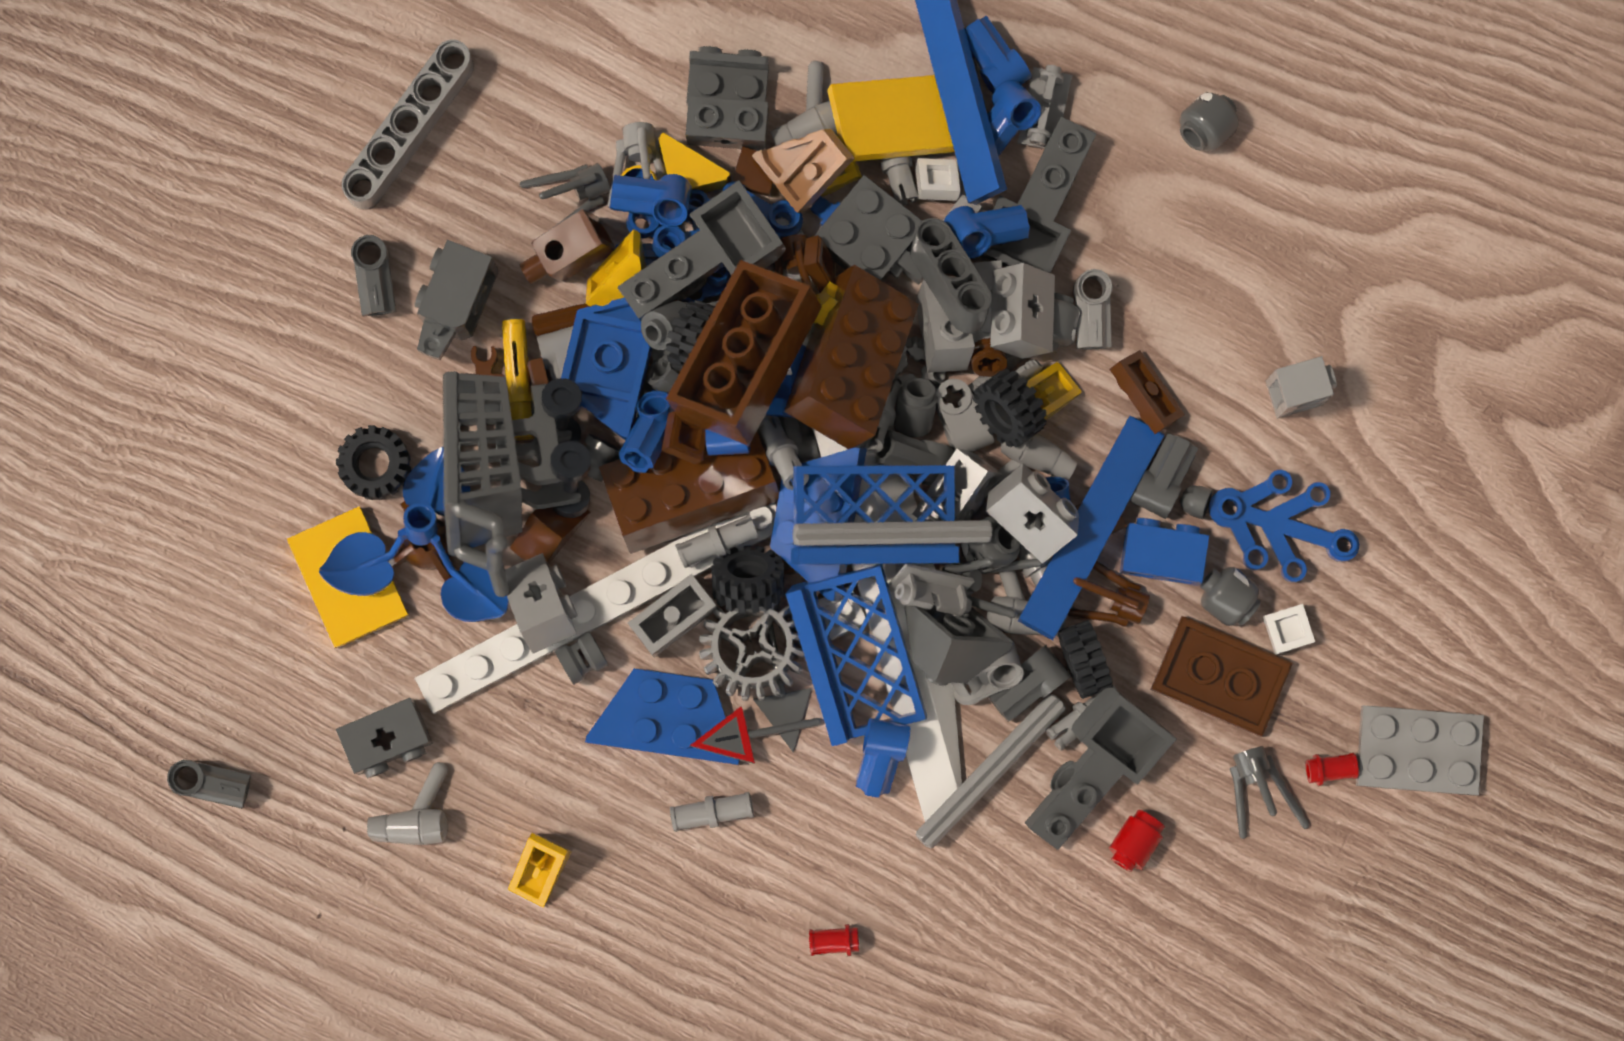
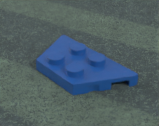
[561,298,652,440]
[770,447,867,601]
[585,668,739,765]

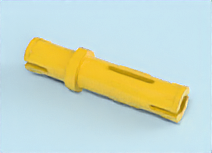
[502,319,534,441]

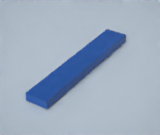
[915,0,1007,205]
[1018,416,1165,641]

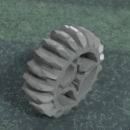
[699,603,805,701]

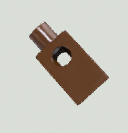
[519,209,615,284]

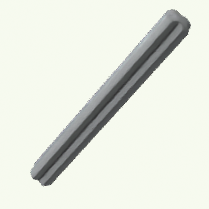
[793,520,992,546]
[915,694,1066,849]

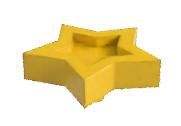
[813,282,838,325]

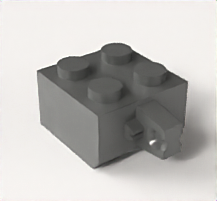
[814,175,924,285]
[415,240,499,360]

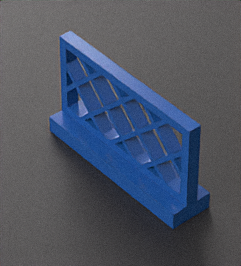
[791,465,959,565]
[786,564,928,746]

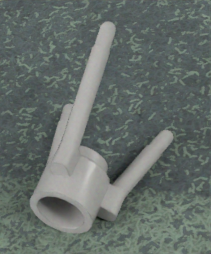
[608,122,666,209]

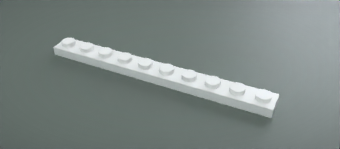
[414,503,777,714]

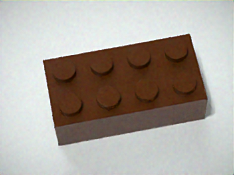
[666,260,822,446]
[784,264,919,449]
[599,431,779,554]

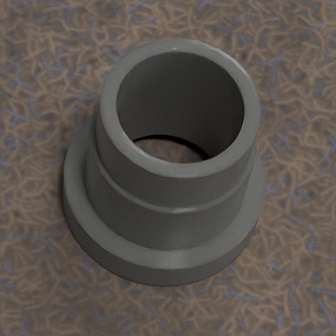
[585,434,620,482]

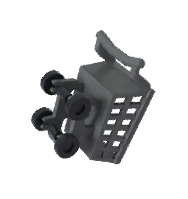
[443,371,591,597]

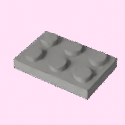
[1356,705,1484,796]

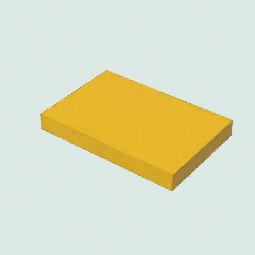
[827,75,955,162]
[287,506,409,649]

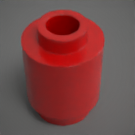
[1109,809,1165,872]

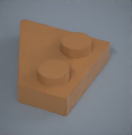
[752,129,855,213]

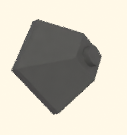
[904,601,1013,686]

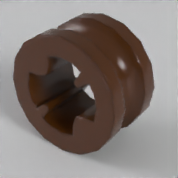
[971,338,1007,377]

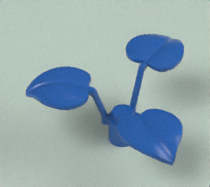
[319,446,509,622]

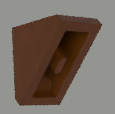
[509,507,591,564]

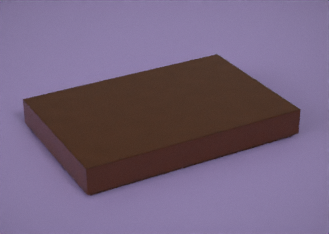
[1150,616,1293,737]

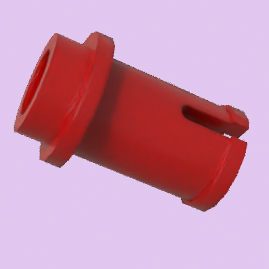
[1305,753,1359,786]
[809,924,859,957]

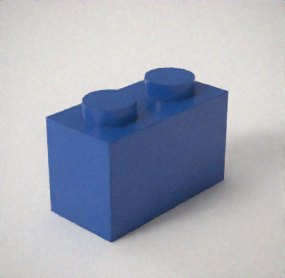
[1119,518,1209,586]

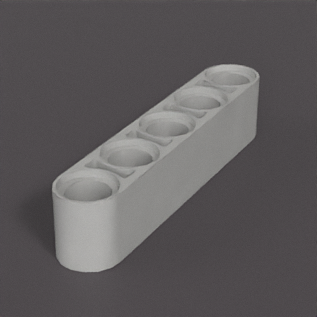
[342,40,474,209]

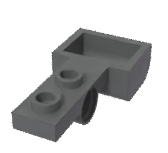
[982,117,1097,273]
[618,181,786,321]
[1025,687,1177,850]

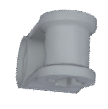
[936,379,994,453]
[952,638,1024,705]

